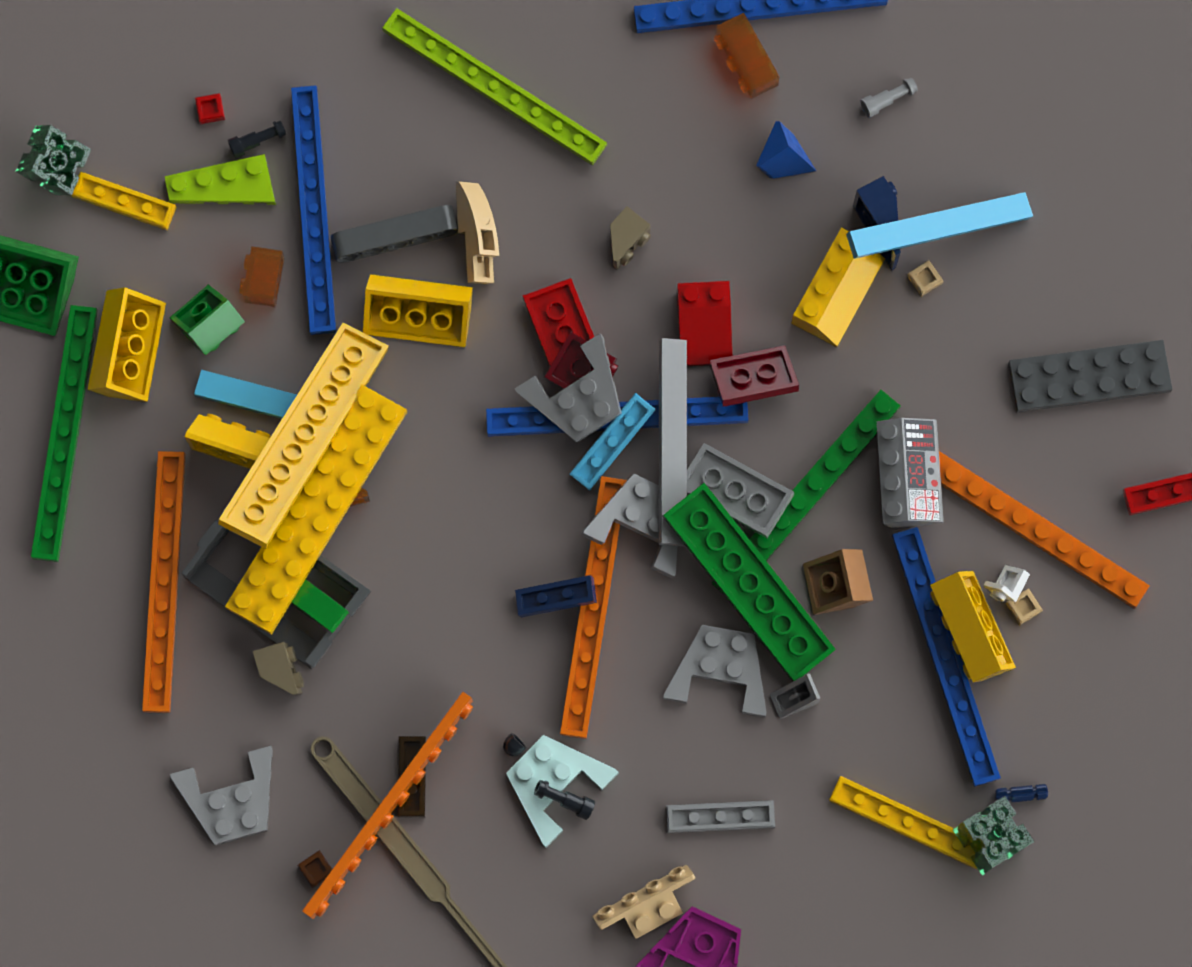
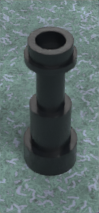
[227,121,286,159]
[534,780,595,820]

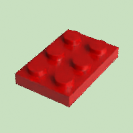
[523,278,594,367]

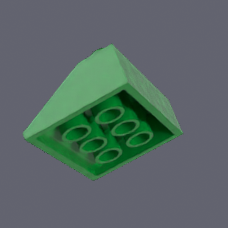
[0,235,79,336]

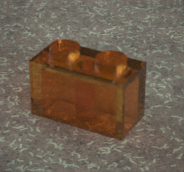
[240,246,285,307]

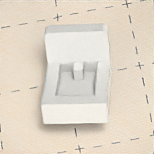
[983,565,1030,602]

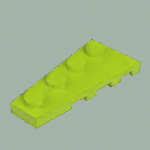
[164,154,276,205]

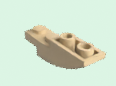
[456,182,499,284]

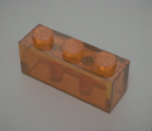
[714,13,780,99]

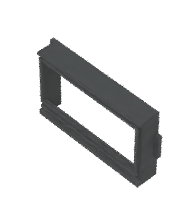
[182,520,371,669]

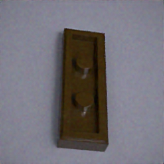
[398,736,426,818]

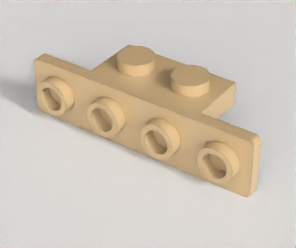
[593,865,695,939]

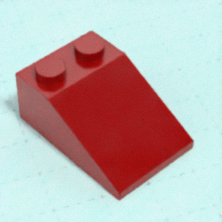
[677,281,733,366]

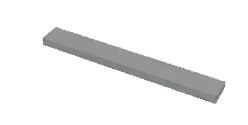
[659,338,687,546]

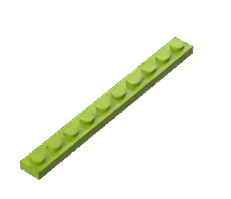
[382,8,607,166]

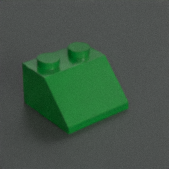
[169,284,245,355]

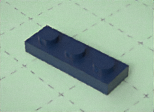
[515,575,597,618]

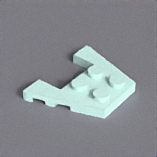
[506,735,619,848]

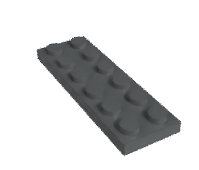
[1008,340,1173,413]

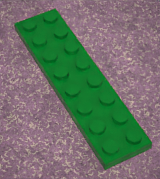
[662,483,836,682]

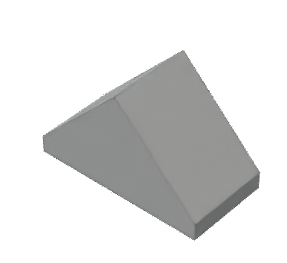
[770,674,820,719]

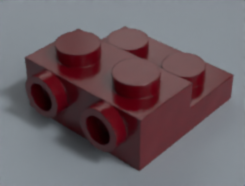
[545,332,619,389]

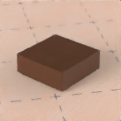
[297,850,332,888]

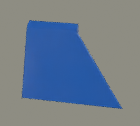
[756,121,816,179]

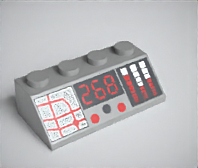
[877,418,944,529]

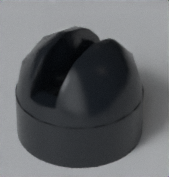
[503,733,527,757]

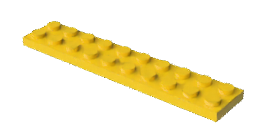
[218,323,389,549]
[225,385,407,635]

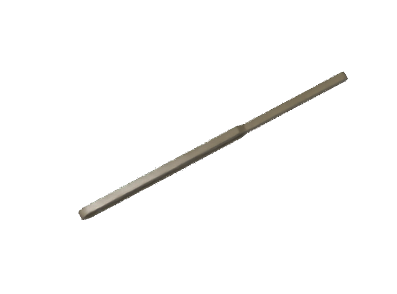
[311,737,507,967]

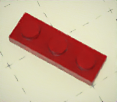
[1123,473,1192,516]

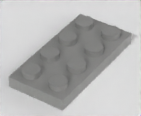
[687,443,794,538]

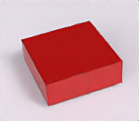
[195,93,225,124]

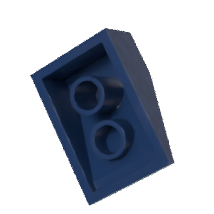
[853,176,901,270]

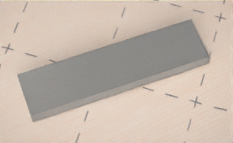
[666,800,775,833]

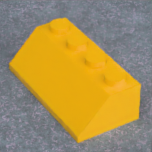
[791,227,885,347]
[363,274,473,347]
[87,287,166,402]
[185,414,271,469]
[930,571,1016,683]

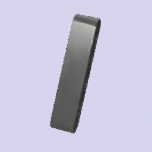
[330,205,458,263]

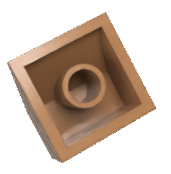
[803,549,873,615]

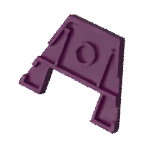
[636,906,741,967]

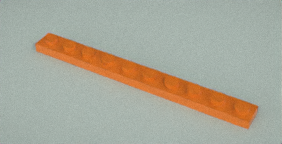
[142,451,186,713]
[939,451,1150,609]
[560,476,627,739]
[302,692,473,919]

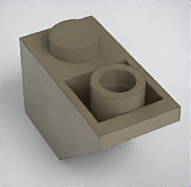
[610,206,651,270]
[253,642,304,695]

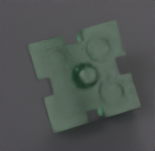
[15,125,91,195]
[953,796,1035,875]

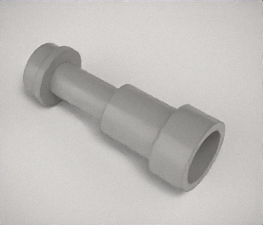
[860,78,918,118]

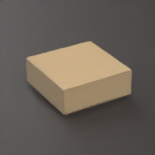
[907,261,943,297]
[1005,588,1043,625]

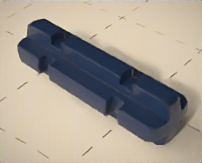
[995,784,1048,804]

